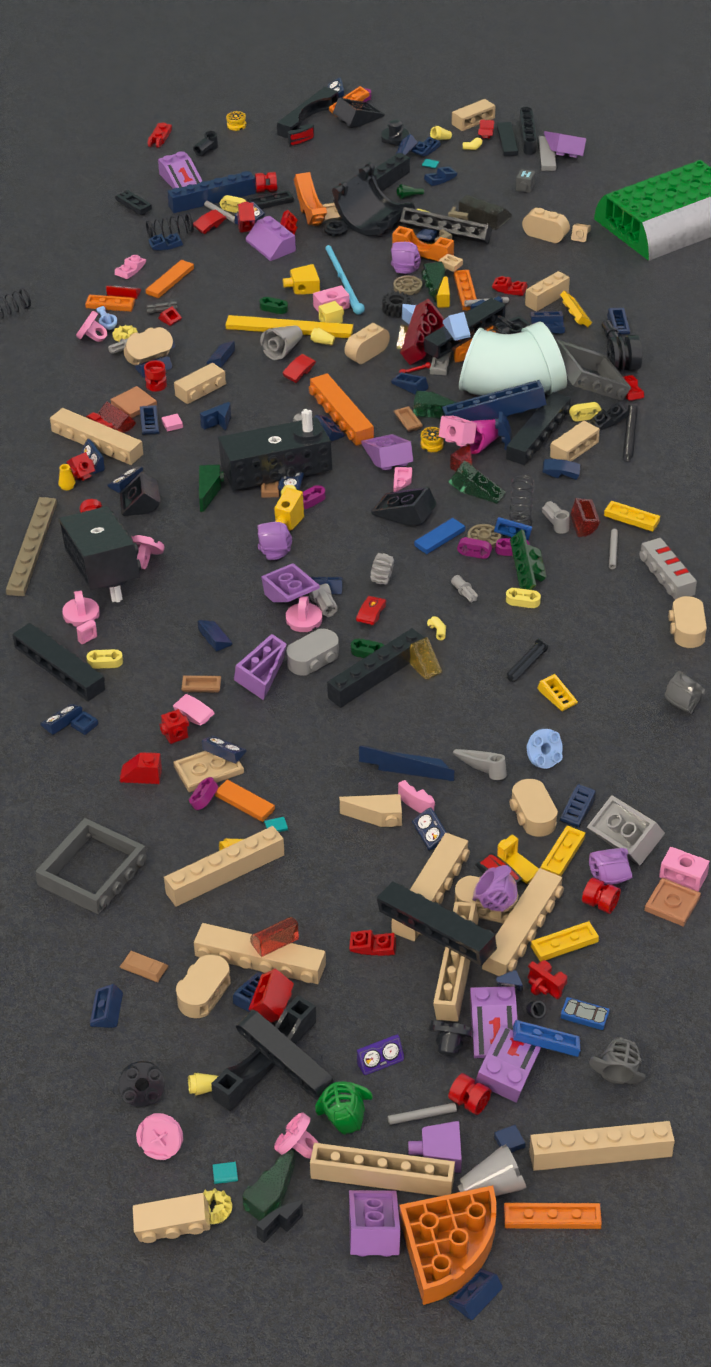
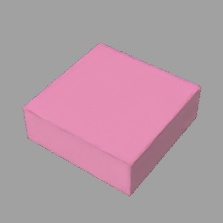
[162,414,183,432]
[76,620,97,644]

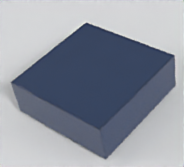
[70,711,98,735]
[494,1125,525,1152]

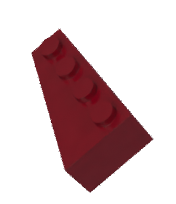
[400,299,444,365]

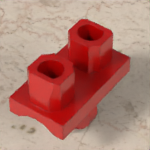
[528,960,567,1000]

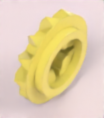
[112,325,138,342]
[204,1188,232,1224]

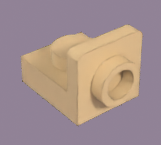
[323,203,341,221]
[571,223,591,242]
[438,254,463,274]

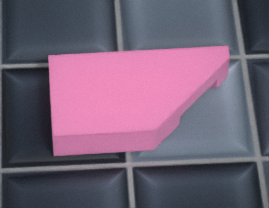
[393,467,412,492]

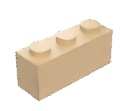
[452,99,495,131]
[525,271,570,312]
[174,363,226,404]
[550,421,600,461]
[133,1193,210,1243]

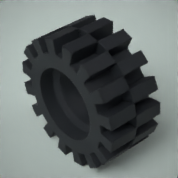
[382,291,411,318]

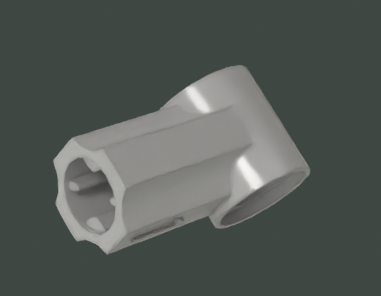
[542,501,570,534]
[309,583,337,617]

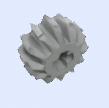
[370,553,394,585]

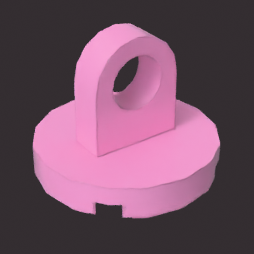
[76,311,107,342]
[131,535,165,569]
[63,591,100,627]
[286,596,322,632]
[274,1112,318,1159]
[136,1113,183,1160]

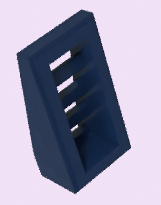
[396,134,417,155]
[417,229,437,243]
[607,308,630,334]
[391,372,428,396]
[140,405,159,435]
[560,784,596,828]
[233,972,262,1012]

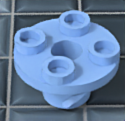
[527,729,563,769]

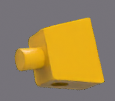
[282,264,320,294]
[274,487,304,530]

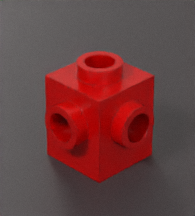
[66,452,95,481]
[159,709,189,744]

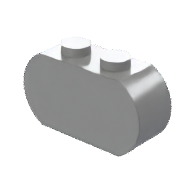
[286,629,339,675]

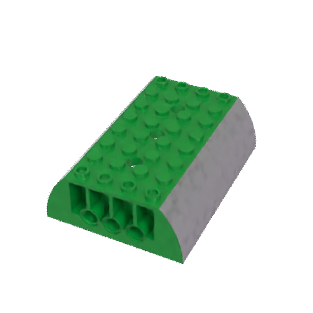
[594,160,711,261]

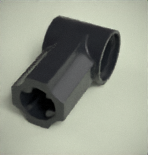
[193,131,218,156]

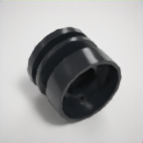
[607,335,642,371]

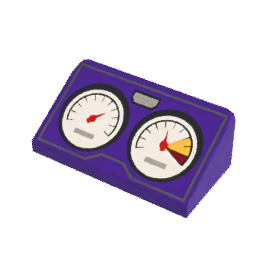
[357,1034,404,1075]

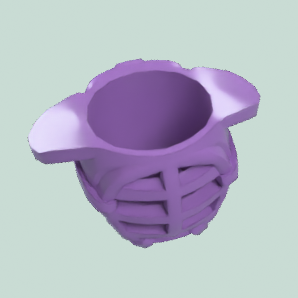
[391,242,421,274]
[258,522,292,560]
[589,848,633,885]
[472,865,517,912]

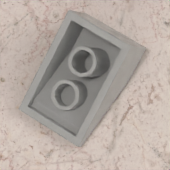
[587,795,665,866]

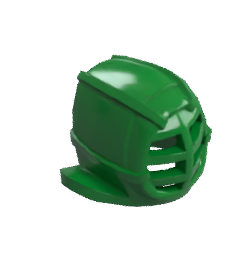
[315,1081,373,1135]

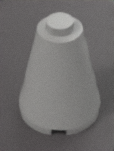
[260,325,303,360]
[457,1144,526,1196]

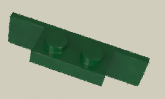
[510,529,547,590]

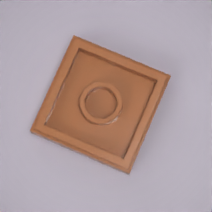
[111,386,157,419]
[644,878,701,927]

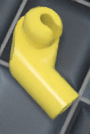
[463,138,482,150]
[427,616,446,640]

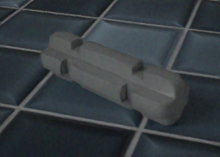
[146,301,177,314]

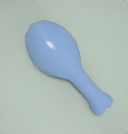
[96,306,117,330]

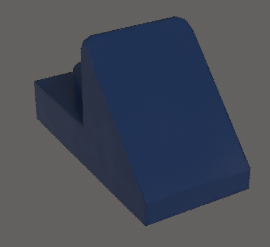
[200,402,231,430]

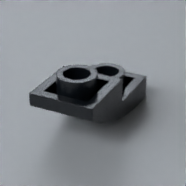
[590,402,630,430]

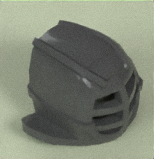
[664,671,706,714]
[589,1037,645,1084]

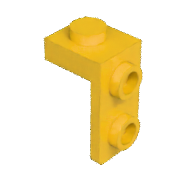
[497,834,539,884]

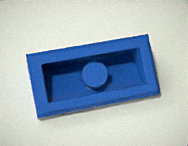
[494,517,532,540]

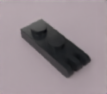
[115,190,152,215]

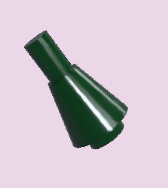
[396,184,424,199]

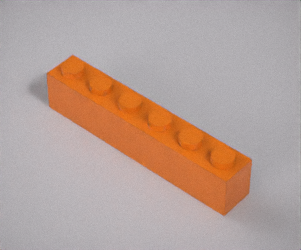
[309,373,374,446]

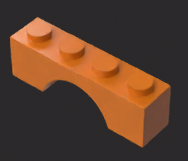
[392,226,454,261]

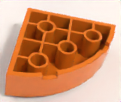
[400,1185,496,1305]

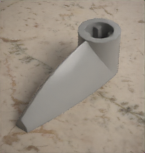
[453,749,507,780]

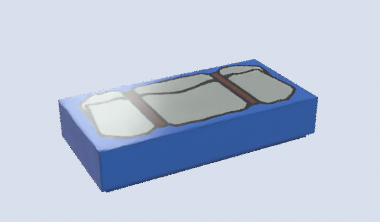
[560,997,610,1030]

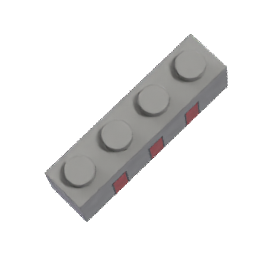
[639,538,697,600]

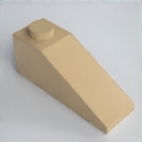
[339,794,402,827]

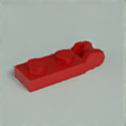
[147,123,172,148]

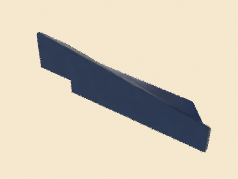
[359,745,455,781]

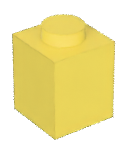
[318,301,344,323]

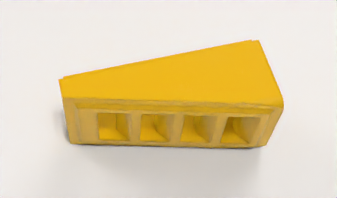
[437,276,450,308]
[537,674,578,711]

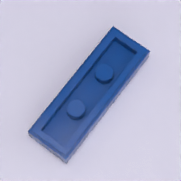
[414,518,465,554]
[513,1020,580,1057]

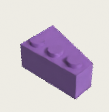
[234,634,287,700]

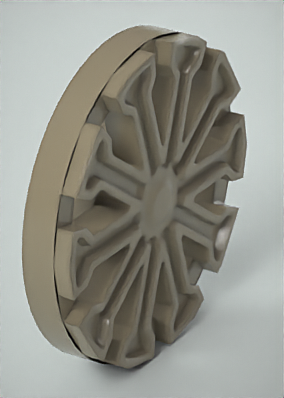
[393,275,422,296]
[467,524,501,550]

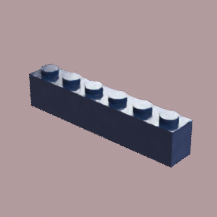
[167,171,256,213]
[442,380,547,421]

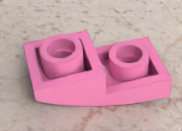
[115,255,146,279]
[173,694,214,726]
[398,780,435,813]

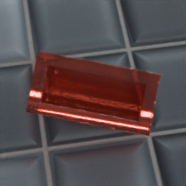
[97,401,136,433]
[570,498,600,537]
[250,917,299,957]

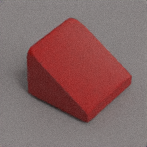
[158,306,182,326]

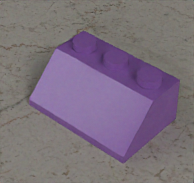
[246,216,296,261]

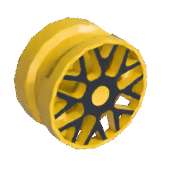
[226,111,246,131]
[420,427,444,452]

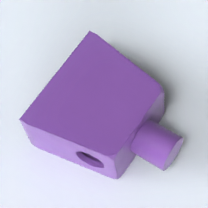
[408,1121,462,1173]

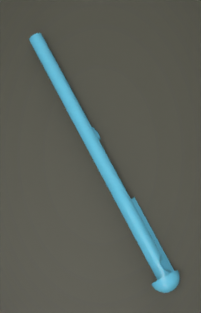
[326,245,365,315]

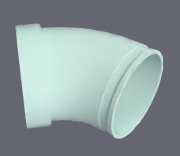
[459,322,567,396]

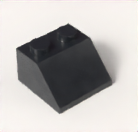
[120,471,160,516]

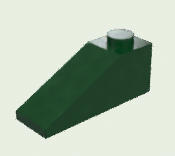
[199,465,224,512]

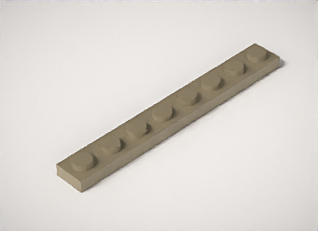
[6,497,57,596]

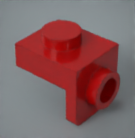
[478,120,494,138]

